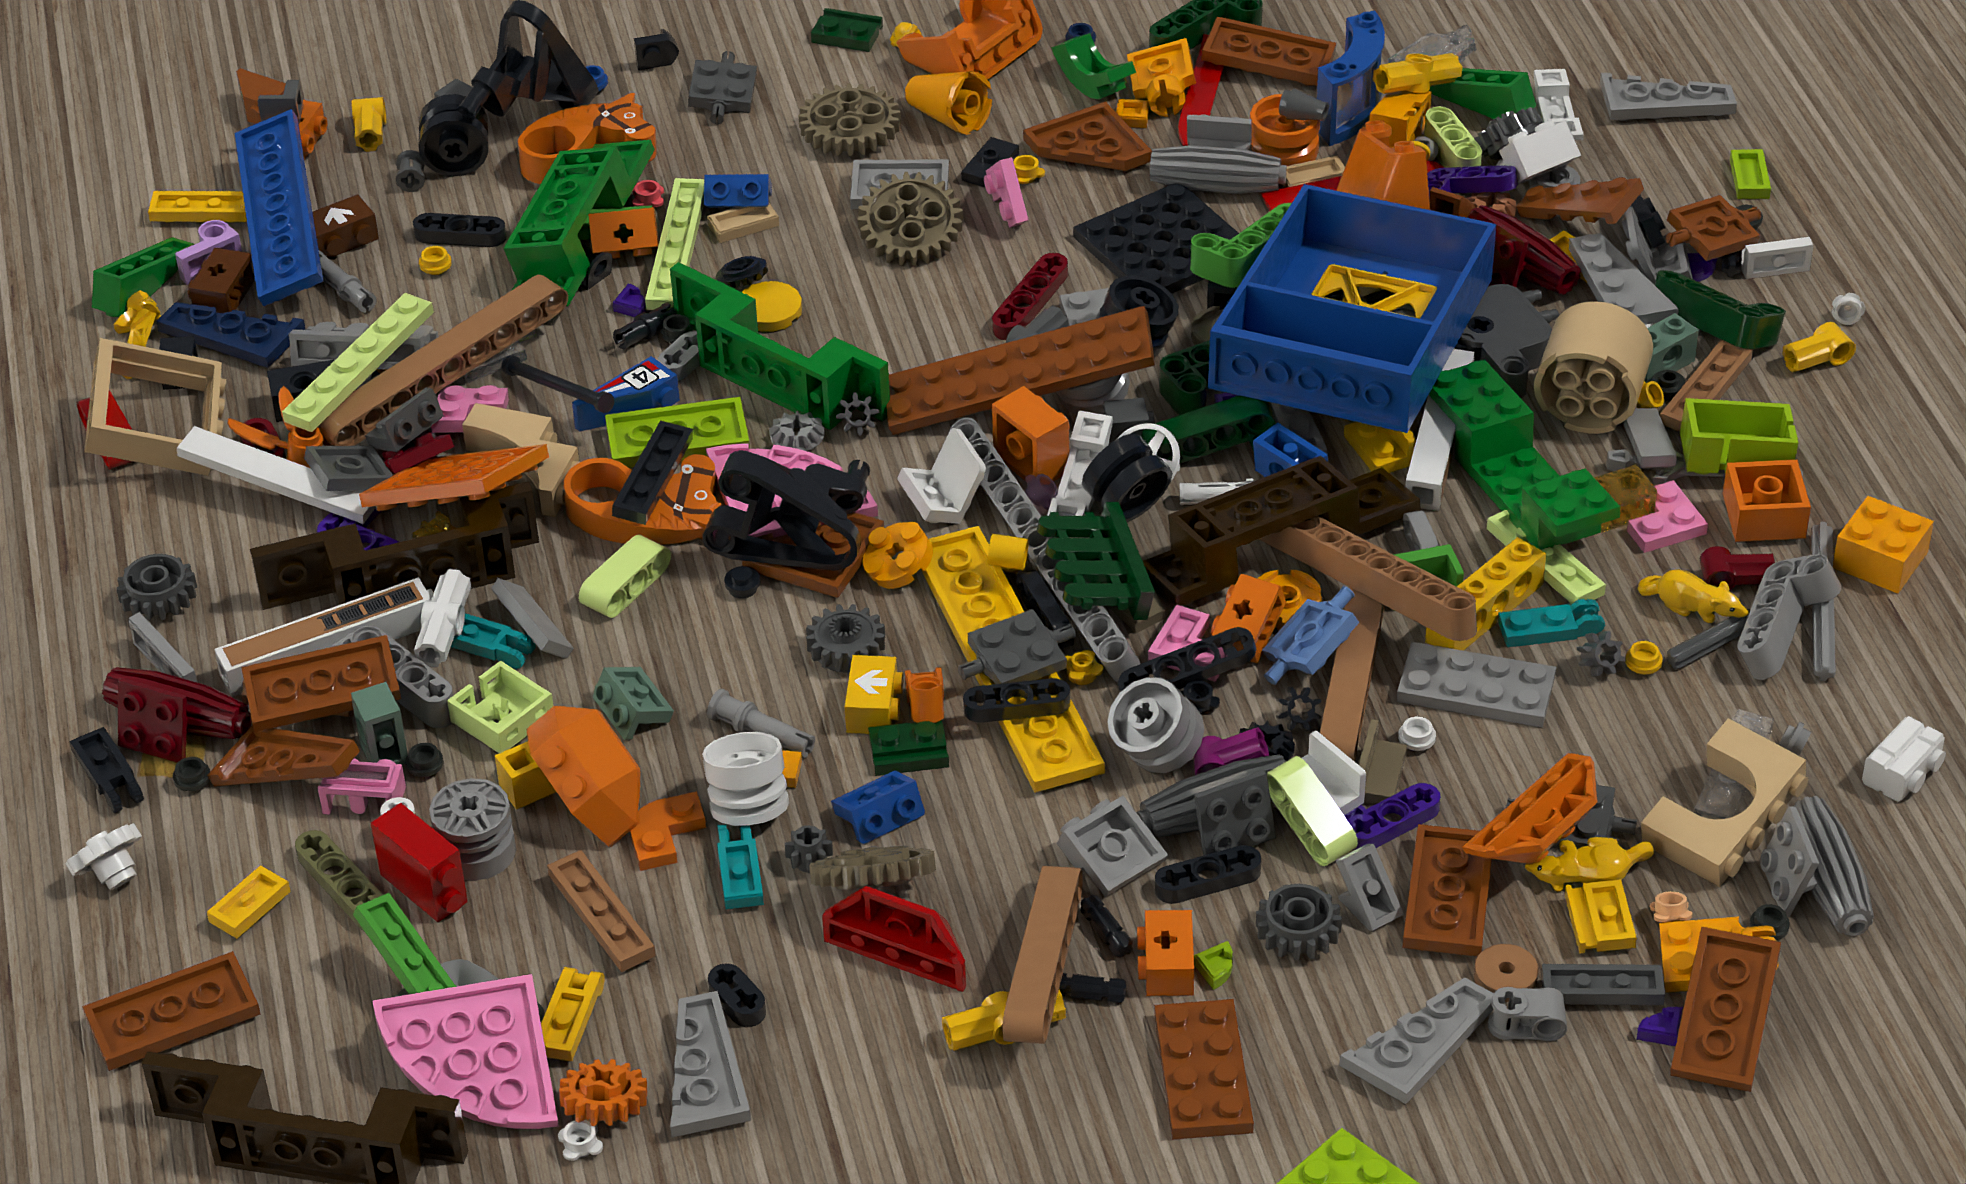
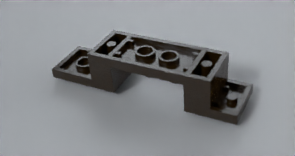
[1143,455,1421,606]
[250,482,539,610]
[142,1051,468,1184]

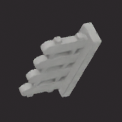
[289,322,438,370]

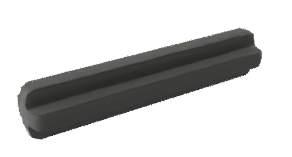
[1666,609,1750,669]

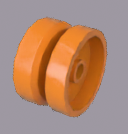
[1250,94,1320,166]

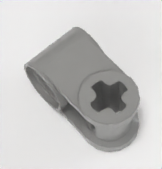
[1488,987,1567,1041]

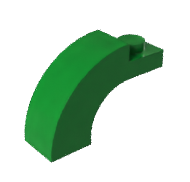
[1051,33,1136,99]

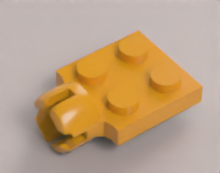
[1127,38,1196,117]
[1659,916,1779,993]

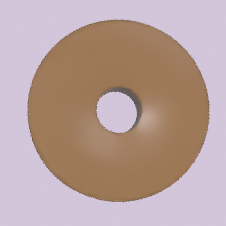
[1474,944,1539,1002]

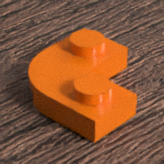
[630,791,706,871]

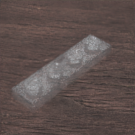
[1694,709,1774,819]

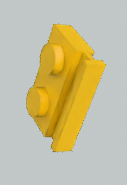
[1565,879,1637,954]

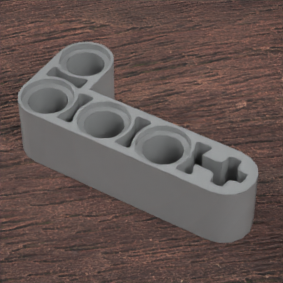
[1737,554,1842,680]
[328,626,453,728]

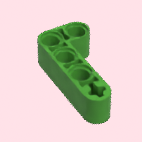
[1190,203,1292,288]

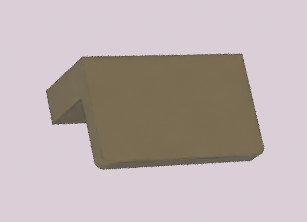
[1359,719,1407,805]

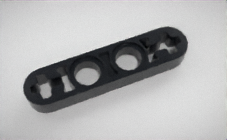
[1118,627,1256,692]

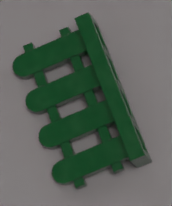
[1037,502,1155,620]

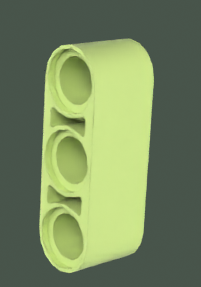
[1424,106,1482,168]
[579,534,671,618]
[1267,756,1358,867]

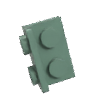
[593,667,674,740]

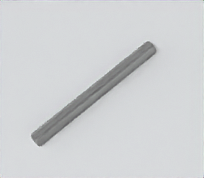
[1811,521,1836,681]

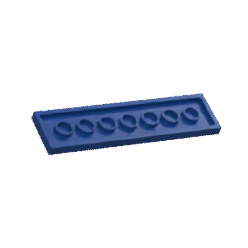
[235,109,323,306]

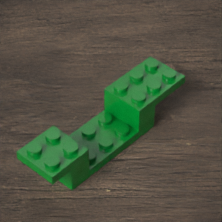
[503,140,655,307]
[670,262,890,430]
[1429,359,1621,550]

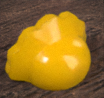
[890,22,922,47]

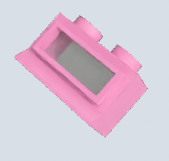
[318,758,406,815]

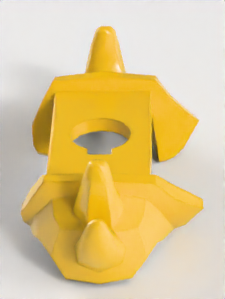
[114,290,161,379]

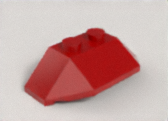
[822,886,966,992]

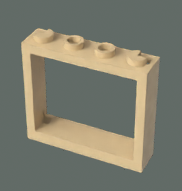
[84,338,226,476]

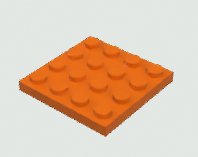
[359,444,549,511]

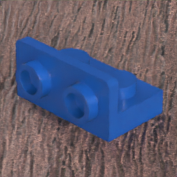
[704,174,772,208]
[831,771,925,844]

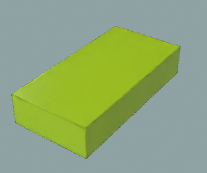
[1730,149,1771,199]

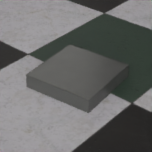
[304,446,393,491]

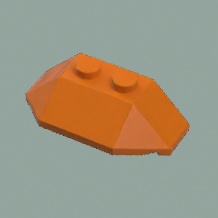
[526,706,640,847]
[1462,753,1597,864]

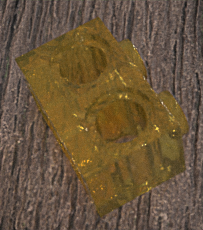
[1592,464,1657,536]

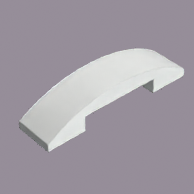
[1534,69,1584,140]
[1047,411,1113,516]

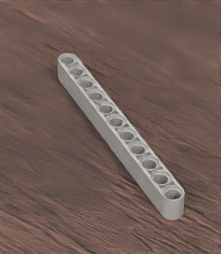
[949,418,1140,682]

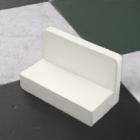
[1742,237,1813,279]
[1302,731,1366,815]

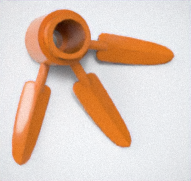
[227,386,332,468]

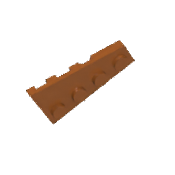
[1516,177,1644,224]
[207,725,360,786]

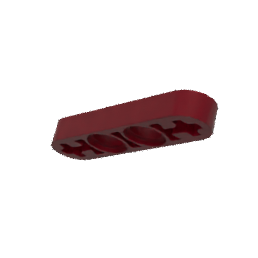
[992,253,1068,340]

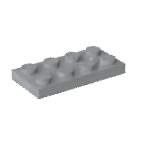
[1397,642,1556,728]

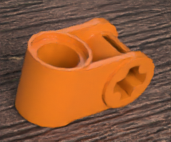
[904,667,944,723]

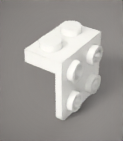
[897,428,986,524]

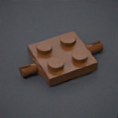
[1666,195,1761,261]

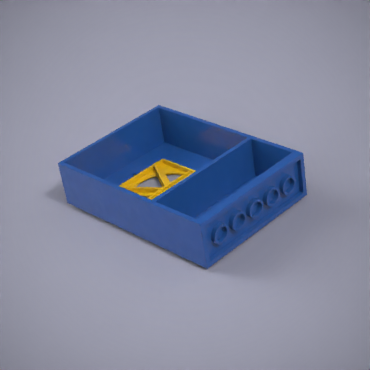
[1208,184,1496,433]

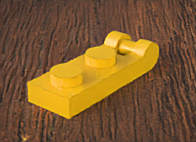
[541,967,605,1061]

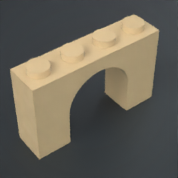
[1641,718,1808,887]

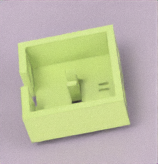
[447,661,553,753]

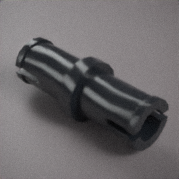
[613,303,677,350]

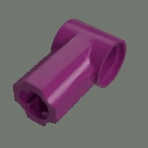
[1193,727,1269,775]

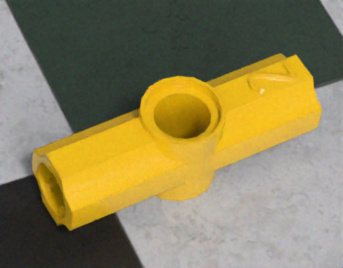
[1372,53,1463,94]
[942,990,1066,1051]

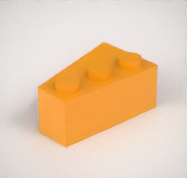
[1369,90,1431,148]

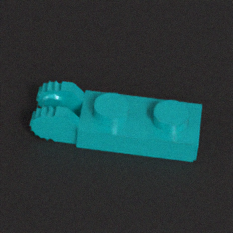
[1498,599,1606,648]
[451,613,536,670]
[717,824,764,909]

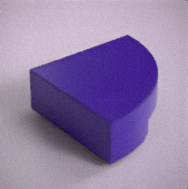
[1688,253,1717,282]
[612,283,646,317]
[1636,1007,1683,1046]

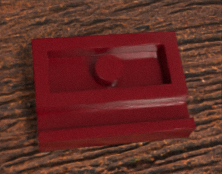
[382,432,455,474]

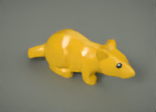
[1637,569,1749,623]
[1525,837,1654,892]

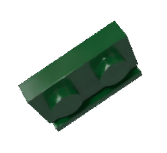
[811,8,883,52]
[868,720,949,776]

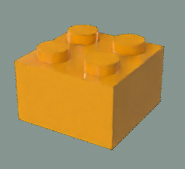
[1833,496,1934,594]

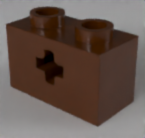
[188,248,255,314]

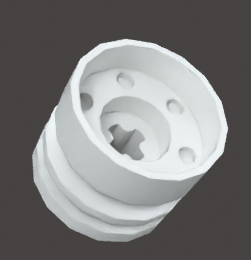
[702,732,789,826]

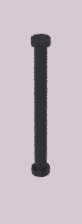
[501,355,614,413]

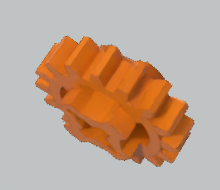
[559,1059,647,1126]

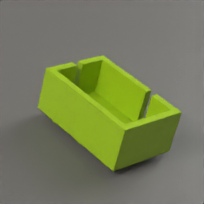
[1680,398,1799,475]

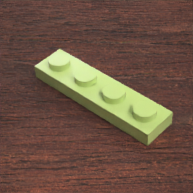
[1486,510,1606,604]

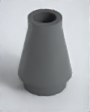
[1279,88,1329,121]

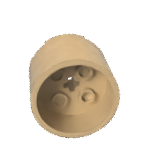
[1534,301,1653,434]

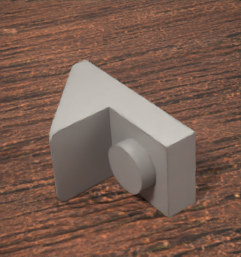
[1335,843,1404,931]

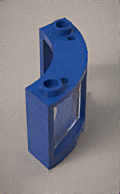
[1317,10,1385,146]

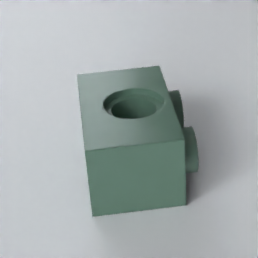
[1644,313,1699,383]
[351,682,408,765]

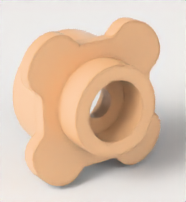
[1650,891,1692,923]

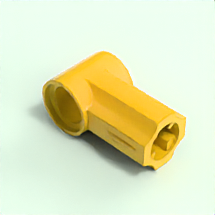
[352,97,386,152]
[1782,322,1856,373]
[987,534,1029,574]

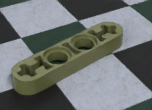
[295,830,383,932]

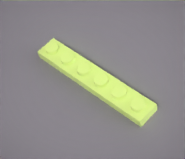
[645,178,704,311]
[282,293,434,432]

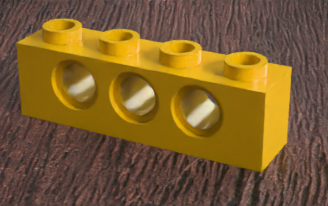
[1425,537,1546,651]

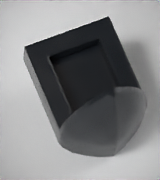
[633,29,679,70]

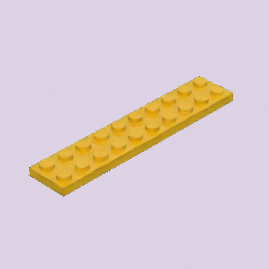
[920,526,1105,793]

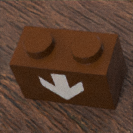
[313,194,379,259]

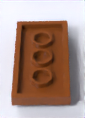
[1201,17,1337,86]
[241,635,401,732]
[1402,824,1492,957]
[1670,927,1781,1092]
[82,951,261,1071]
[1154,999,1254,1140]

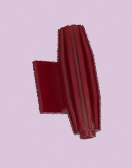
[1468,205,1581,295]
[102,667,252,763]

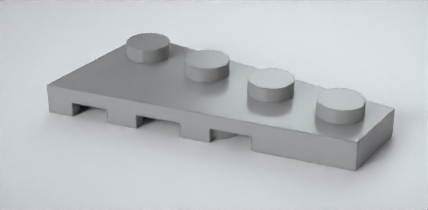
[1600,73,1737,121]
[1569,233,1678,324]
[1339,977,1494,1104]
[670,991,751,1138]

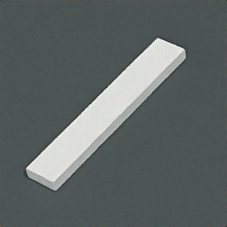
[177,426,376,524]

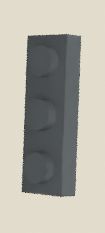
[1541,964,1665,1005]

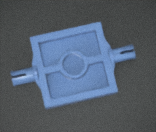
[1262,586,1359,685]

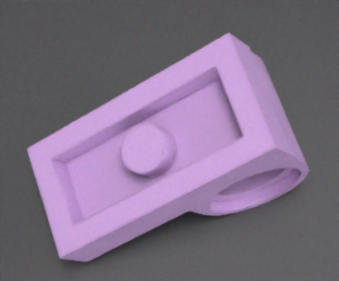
[175,220,242,285]

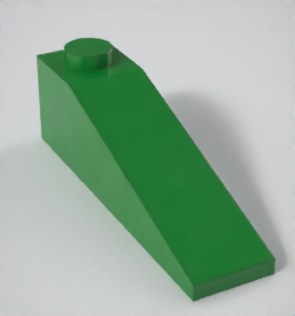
[1429,68,1536,119]
[92,237,195,317]

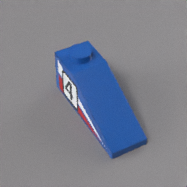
[572,356,680,431]

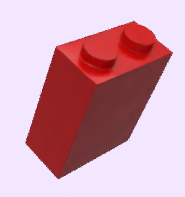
[371,803,468,922]

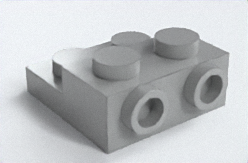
[1057,795,1168,897]

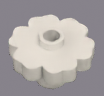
[65,823,142,891]

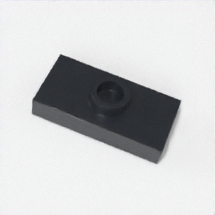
[961,137,1019,188]

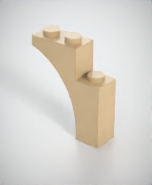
[462,403,580,517]

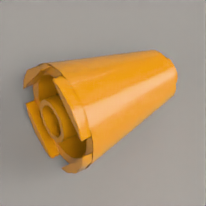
[905,71,992,135]

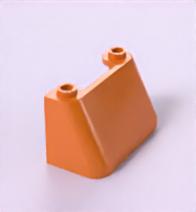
[896,0,1043,80]
[1336,120,1430,210]

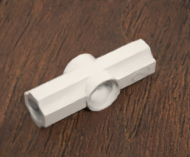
[414,569,471,667]

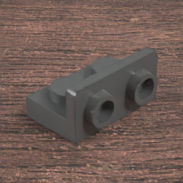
[365,387,444,452]

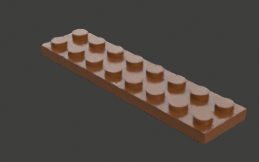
[887,306,1155,435]

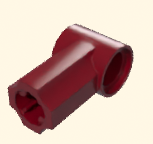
[1700,546,1775,591]

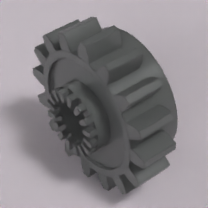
[1474,107,1543,160]
[116,554,197,621]
[806,604,885,673]
[1256,883,1342,960]

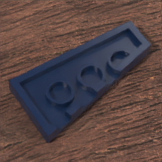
[156,302,306,368]

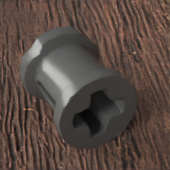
[396,150,425,192]

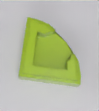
[1194,941,1233,990]

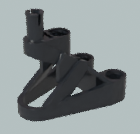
[458,0,599,120]
[702,450,870,571]

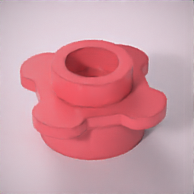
[632,180,664,207]

